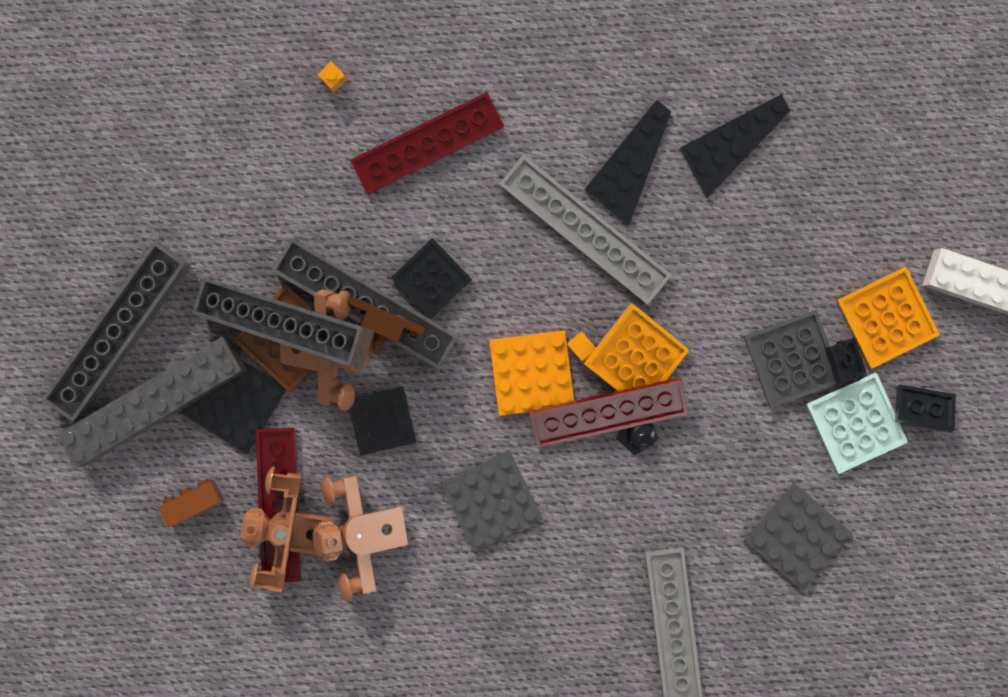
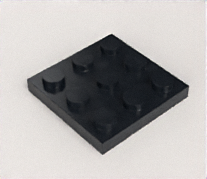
[391,238,472,319]
[349,386,417,456]

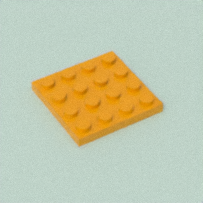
[836,267,940,369]
[584,303,689,391]
[489,330,574,416]

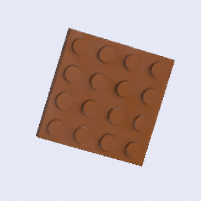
[233,284,315,392]

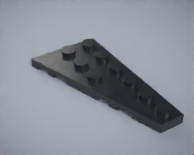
[680,94,790,199]
[585,100,671,225]

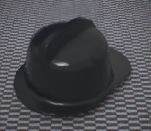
[616,423,658,455]

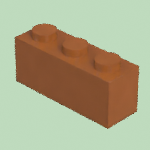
[158,479,224,528]

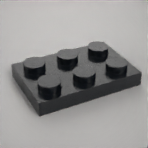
[895,384,956,432]

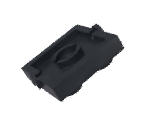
[824,337,867,385]

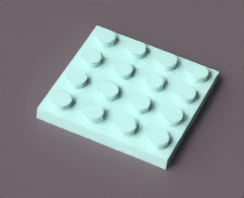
[805,372,908,474]

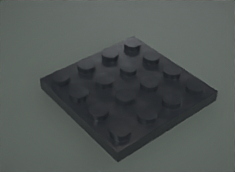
[181,360,287,454]

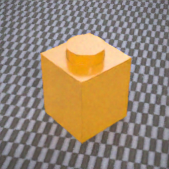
[318,61,347,93]
[567,331,596,361]

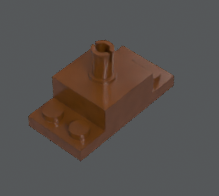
[349,297,427,355]

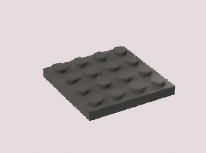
[743,310,837,408]
[441,450,543,552]
[744,482,852,591]

